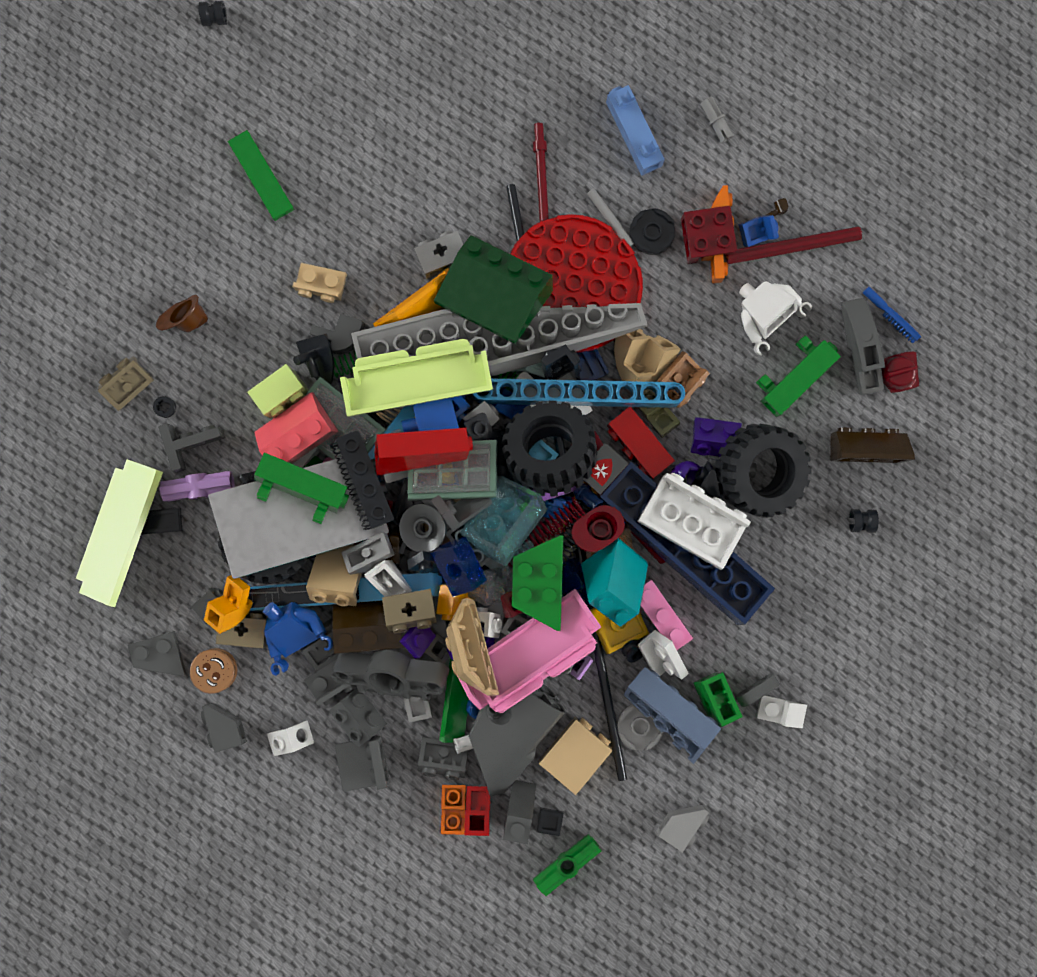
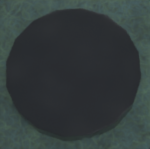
[630,208,676,255]

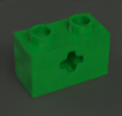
[693,672,743,727]

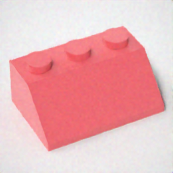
[254,392,339,464]

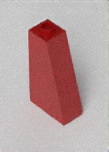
[374,428,473,475]

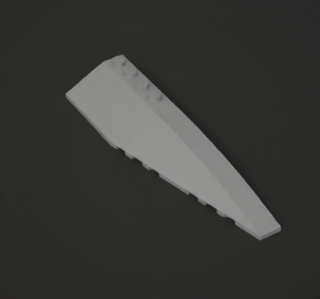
[351,303,647,377]

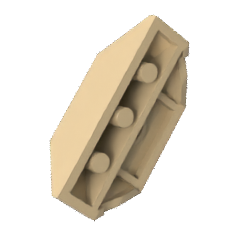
[445,598,499,696]

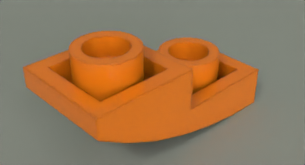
[441,785,466,835]

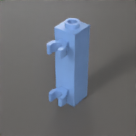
[606,85,665,176]

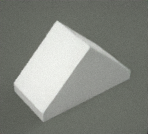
[364,560,412,597]

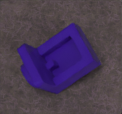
[400,627,436,658]

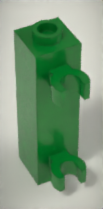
[756,335,841,417]
[254,453,350,524]

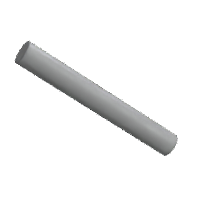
[587,188,634,247]

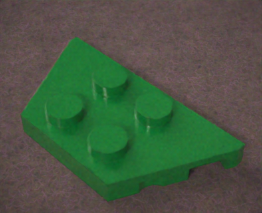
[512,535,563,631]

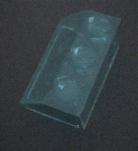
[460,476,547,566]

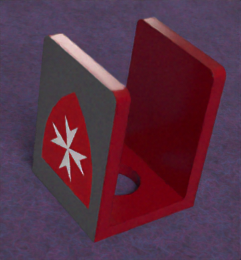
[583,444,628,495]

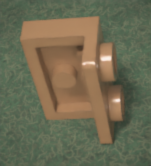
[656,351,710,408]

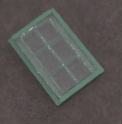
[303,377,386,460]
[407,440,497,500]

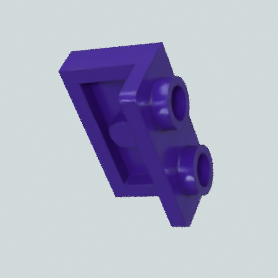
[690,417,742,457]

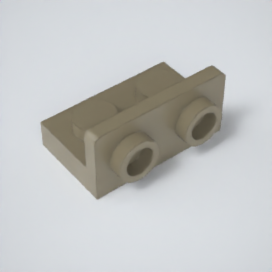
[98,356,154,411]

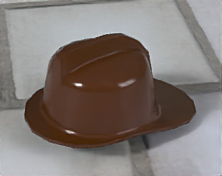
[156,295,208,333]

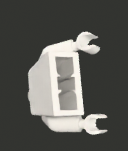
[739,281,812,355]

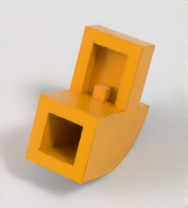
[204,575,253,634]

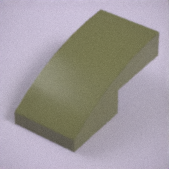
[638,389,680,438]

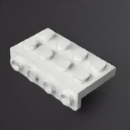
[637,473,751,570]

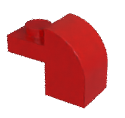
[464,786,491,836]

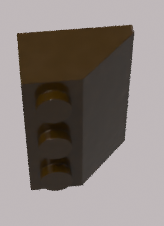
[830,427,915,463]
[333,600,407,654]

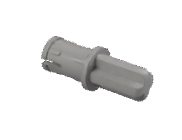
[701,97,734,144]

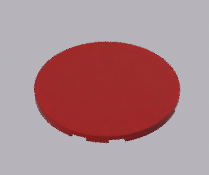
[510,214,643,352]

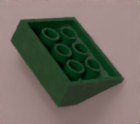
[434,235,553,344]

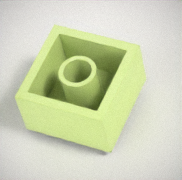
[247,364,309,419]

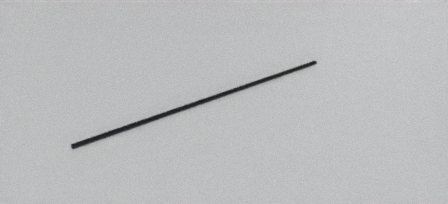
[506,184,627,781]

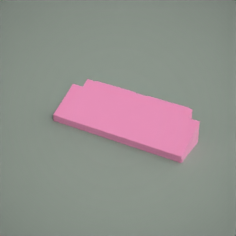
[457,589,601,713]

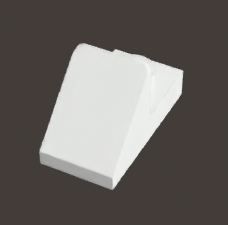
[756,695,807,728]

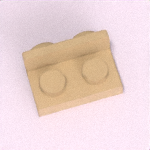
[292,263,347,303]

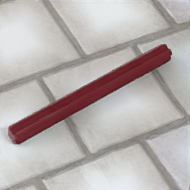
[725,226,863,264]

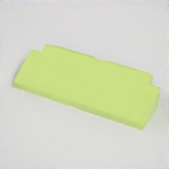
[340,339,493,417]
[76,459,163,607]

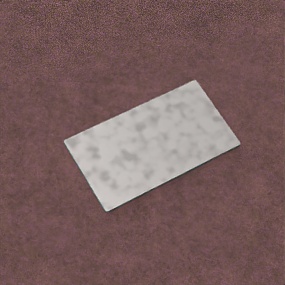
[208,459,389,579]

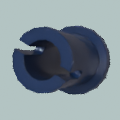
[574,484,604,510]

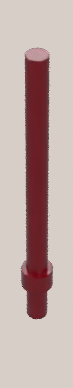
[533,123,549,221]

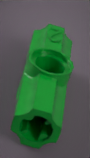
[533,833,602,896]

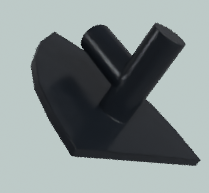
[293,333,334,385]

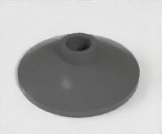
[399,504,446,552]

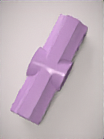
[159,471,235,502]

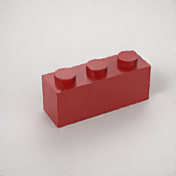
[607,407,675,480]

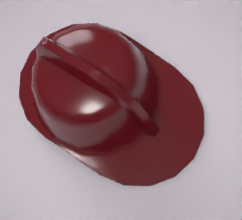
[881,351,919,393]
[572,505,625,552]

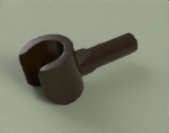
[767,198,789,217]

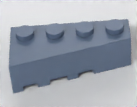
[624,667,721,764]

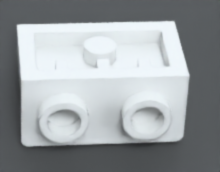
[638,630,689,680]

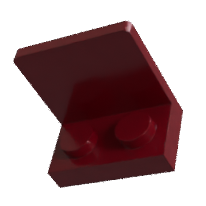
[681,206,737,264]

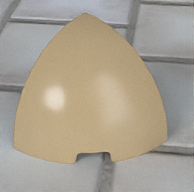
[614,329,680,382]

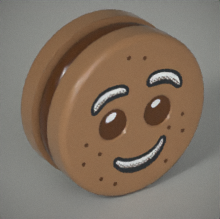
[190,648,238,694]

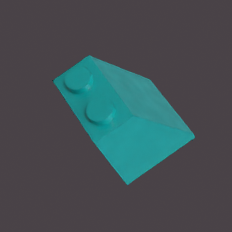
[581,538,648,627]

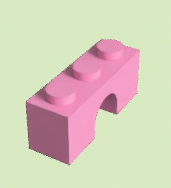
[640,579,693,650]

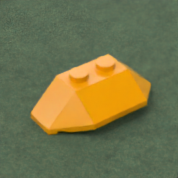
[373,268,449,327]

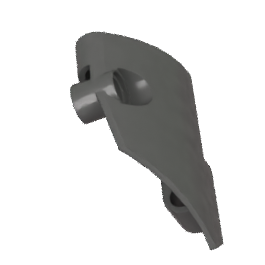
[468,684,565,797]

